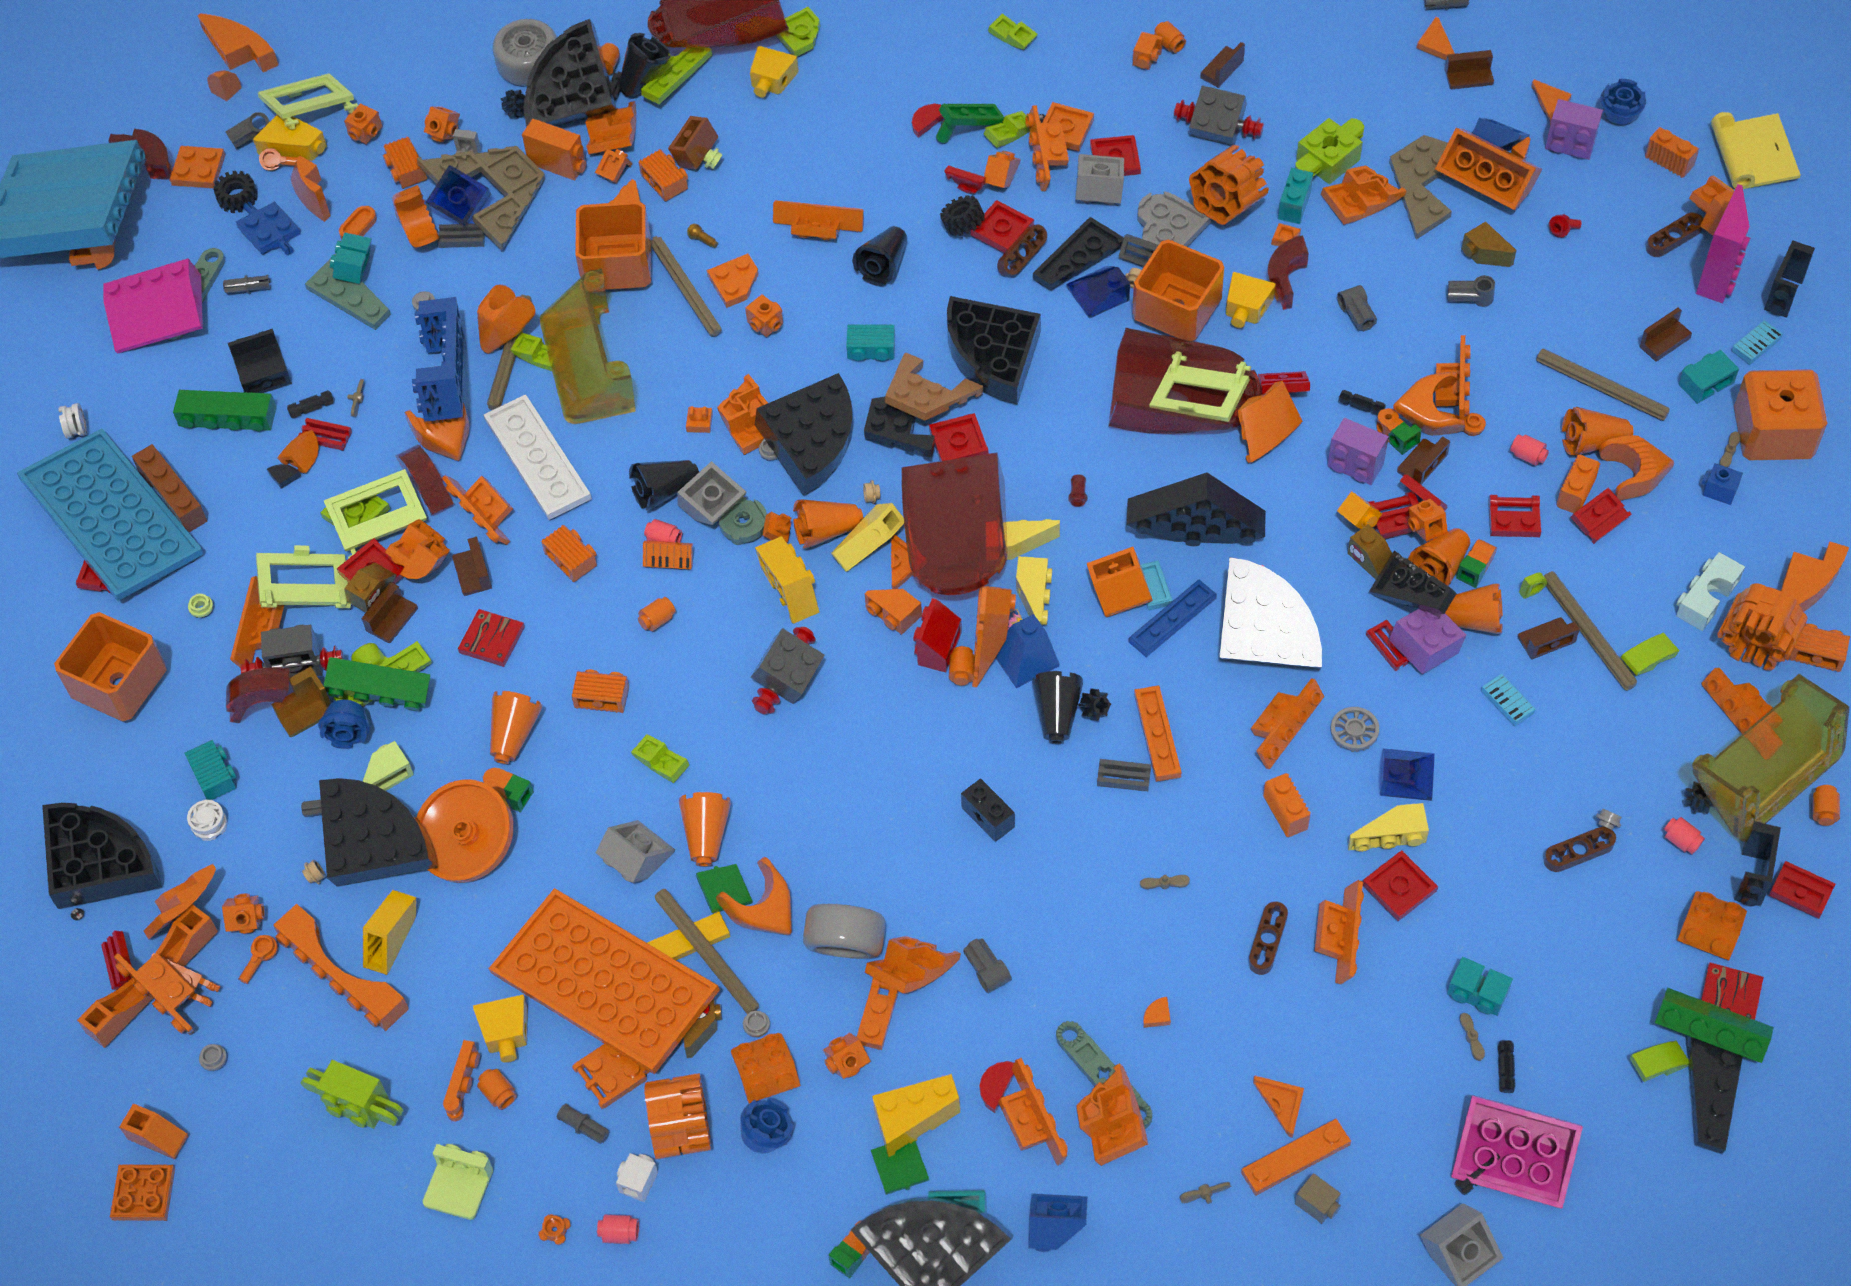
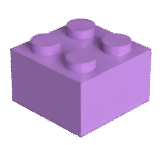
[1545,99,1603,160]
[1328,417,1389,485]
[1389,608,1466,674]

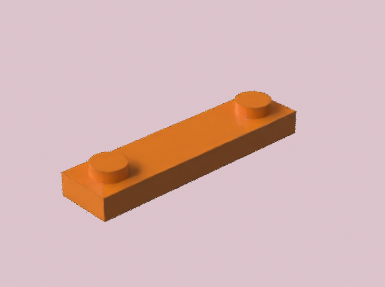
[1134,685,1182,782]
[1241,1118,1351,1196]

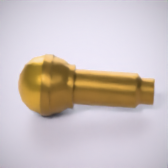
[687,224,718,248]

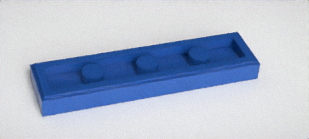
[1129,579,1217,657]

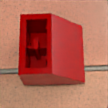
[913,598,962,673]

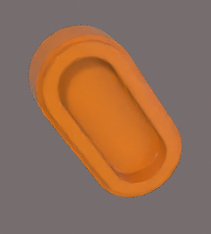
[339,206,377,239]

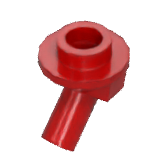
[1549,214,1582,237]

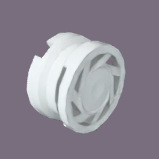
[59,403,87,439]
[187,800,228,841]

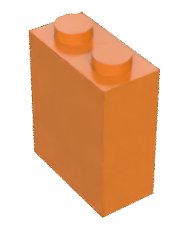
[522,119,586,181]

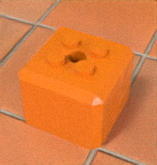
[575,201,651,291]
[1132,239,1224,342]
[1734,369,1828,460]
[54,612,167,722]

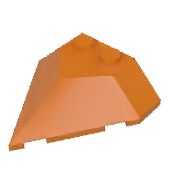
[972,585,1016,687]

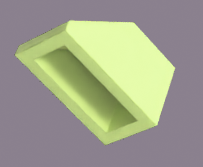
[363,741,414,791]

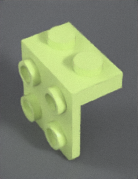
[423,1144,493,1220]

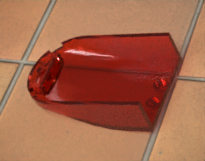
[648,0,789,48]
[1108,328,1261,434]
[901,453,1008,595]

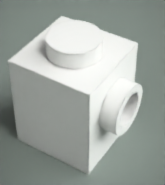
[616,1153,658,1202]

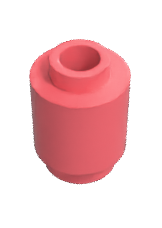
[1510,434,1549,466]
[644,519,682,543]
[1664,817,1705,855]
[597,1215,639,1244]

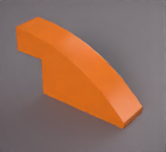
[197,13,279,73]
[1781,541,1849,612]

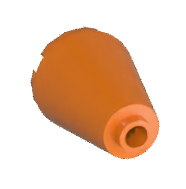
[1562,407,1634,455]
[793,499,863,549]
[1408,528,1471,586]
[1445,583,1503,634]
[490,691,543,764]
[679,792,731,867]

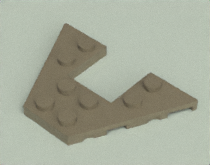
[1389,135,1452,239]
[417,146,545,250]

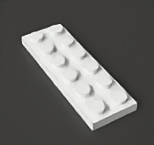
[484,394,592,520]

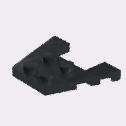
[864,396,935,457]

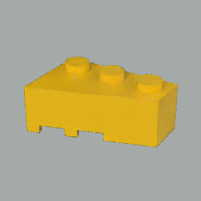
[755,536,820,624]
[872,1074,960,1158]

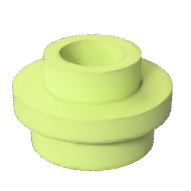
[703,148,723,169]
[188,594,213,618]

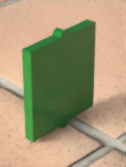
[696,864,752,913]
[871,1141,929,1195]

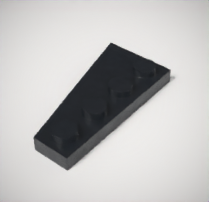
[1033,217,1124,290]
[1369,550,1457,615]
[1687,1036,1743,1154]

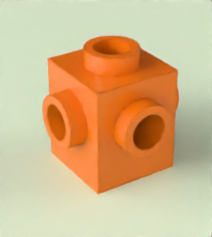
[344,103,382,144]
[424,106,460,142]
[745,294,783,337]
[1408,499,1448,542]
[222,893,265,933]
[823,1032,871,1079]

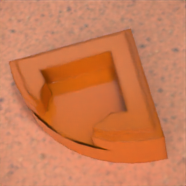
[1271,223,1301,246]
[1143,997,1171,1028]

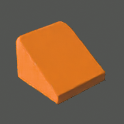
[1511,137,1531,160]

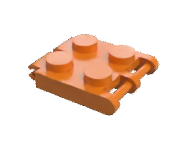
[572,1044,650,1109]

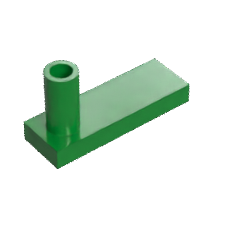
[936,104,1004,143]

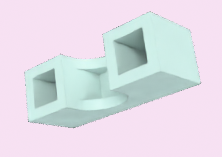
[1676,552,1745,631]

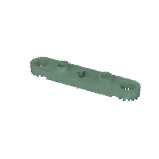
[166,248,225,341]
[1056,1021,1152,1129]

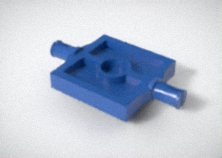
[236,201,300,255]

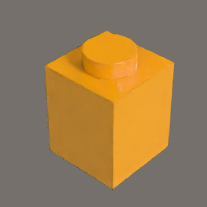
[1337,491,1382,529]

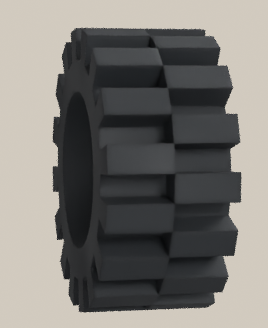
[213,170,258,213]
[940,195,985,236]

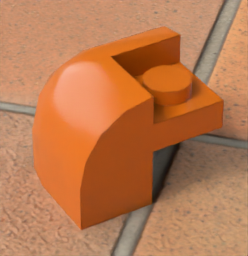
[1689,175,1734,236]
[69,239,115,270]
[385,519,450,579]

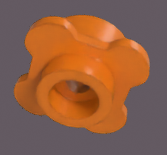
[539,1214,571,1245]

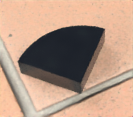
[267,464,301,488]

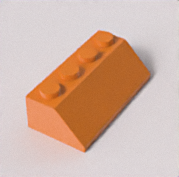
[1435,128,1542,210]

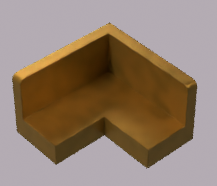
[271,667,331,738]

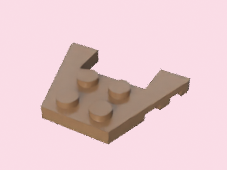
[885,353,983,421]

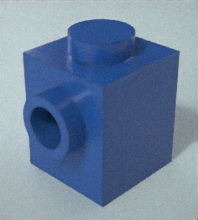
[1701,463,1743,505]

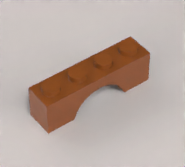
[132,444,208,532]

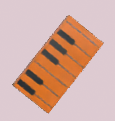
[643,541,693,569]

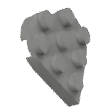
[1138,191,1211,253]

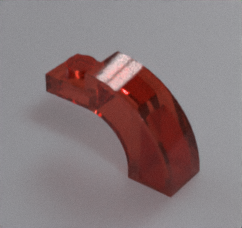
[108,129,173,180]
[1267,235,1309,310]
[395,444,454,516]
[226,667,289,723]

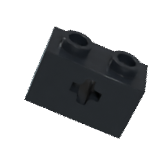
[961,778,1015,842]

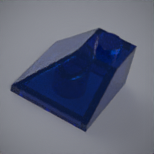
[425,164,491,227]
[1066,266,1130,319]
[1380,748,1435,801]

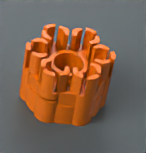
[1189,145,1269,225]
[1717,583,1808,670]
[644,1073,711,1159]

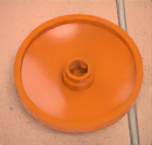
[416,779,513,883]

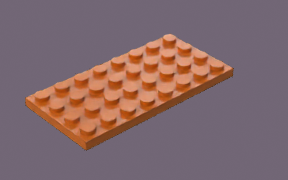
[488,888,720,1074]

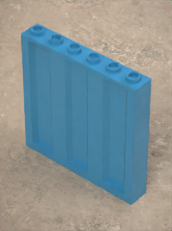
[0,140,146,258]

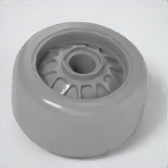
[493,19,557,86]
[803,904,885,959]

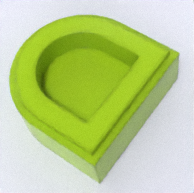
[1519,572,1547,599]

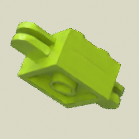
[1295,118,1364,185]
[300,1060,403,1129]

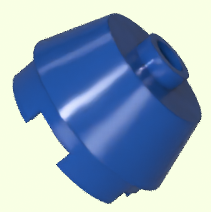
[1600,79,1646,125]
[318,700,370,749]
[740,1098,794,1153]

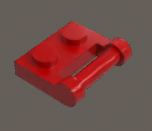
[1369,491,1419,539]
[1489,494,1541,537]

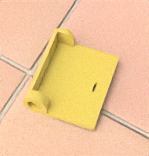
[1711,112,1801,189]

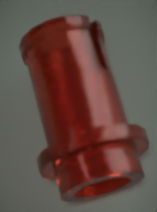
[1068,474,1088,507]

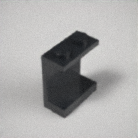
[1764,240,1815,318]
[227,329,292,393]
[1734,821,1781,907]

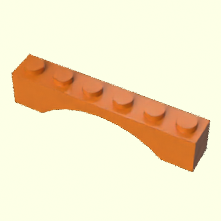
[273,903,409,1031]
[77,904,218,1048]

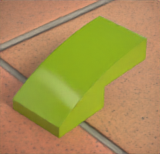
[988,13,1038,50]
[984,111,1029,148]
[510,333,565,372]
[1621,633,1680,676]
[631,734,689,783]
[1630,1040,1689,1082]

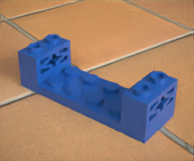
[412,297,464,422]

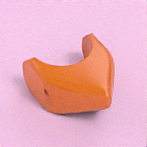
[392,185,439,247]
[477,284,535,354]
[1393,372,1465,436]
[404,403,470,461]
[1599,435,1674,501]
[716,857,792,935]

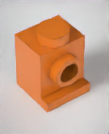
[1133,32,1163,70]

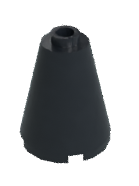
[619,33,670,97]
[852,226,907,286]
[629,460,699,510]
[1032,671,1083,744]

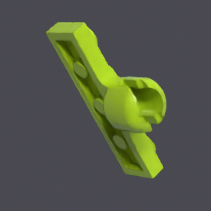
[641,40,712,104]
[333,641,432,707]

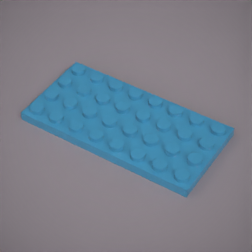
[17,429,203,601]

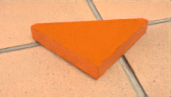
[1417,17,1455,60]
[1531,79,1572,125]
[891,534,926,589]
[1253,1076,1304,1137]

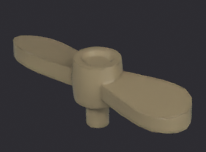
[347,379,364,417]
[1719,431,1741,467]
[1140,875,1190,889]
[1460,1013,1485,1061]
[1180,1182,1231,1204]

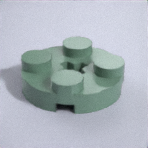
[718,497,767,545]

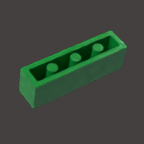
[173,390,276,431]
[324,657,430,711]
[1655,987,1774,1063]

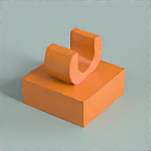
[686,406,713,433]
[762,512,791,543]

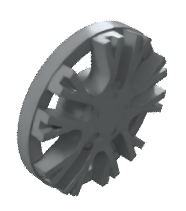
[1331,707,1379,752]

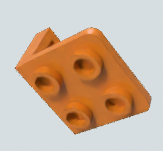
[1677,891,1747,960]
[731,1033,801,1104]

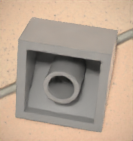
[1075,154,1124,205]
[677,461,746,525]
[596,820,675,883]
[1420,1203,1503,1286]

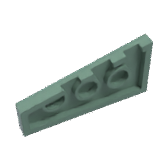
[305,254,391,330]

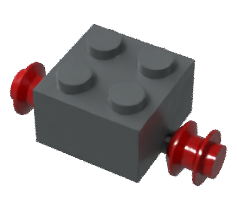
[1174,85,1264,146]
[241,624,344,683]
[751,627,825,714]

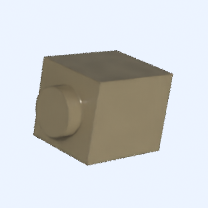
[1295,1173,1341,1224]

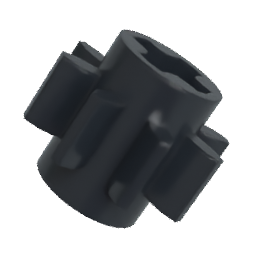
[501,89,525,117]
[1078,688,1111,721]
[1684,781,1718,814]

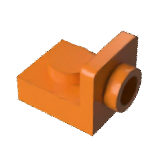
[595,149,633,184]

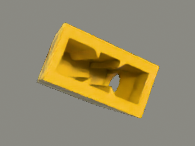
[750,46,799,98]
[1226,272,1276,328]
[473,995,528,1062]

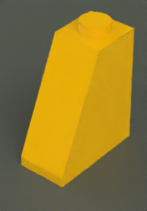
[253,115,327,161]
[363,890,416,975]

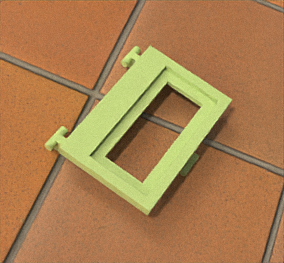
[258,73,358,129]
[1149,352,1251,422]
[323,469,427,559]
[256,545,351,608]

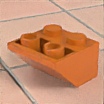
[1086,547,1153,618]

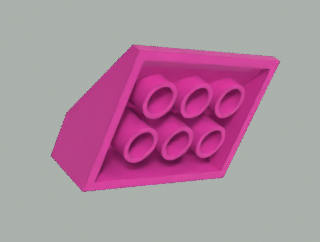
[1696,184,1751,303]
[103,258,203,354]
[1451,1095,1583,1209]

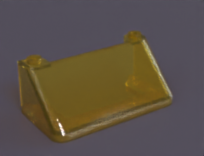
[540,269,636,424]
[1692,674,1850,842]

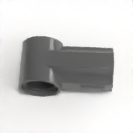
[225,112,269,148]
[1448,275,1495,307]
[1337,285,1377,332]
[963,938,1012,993]

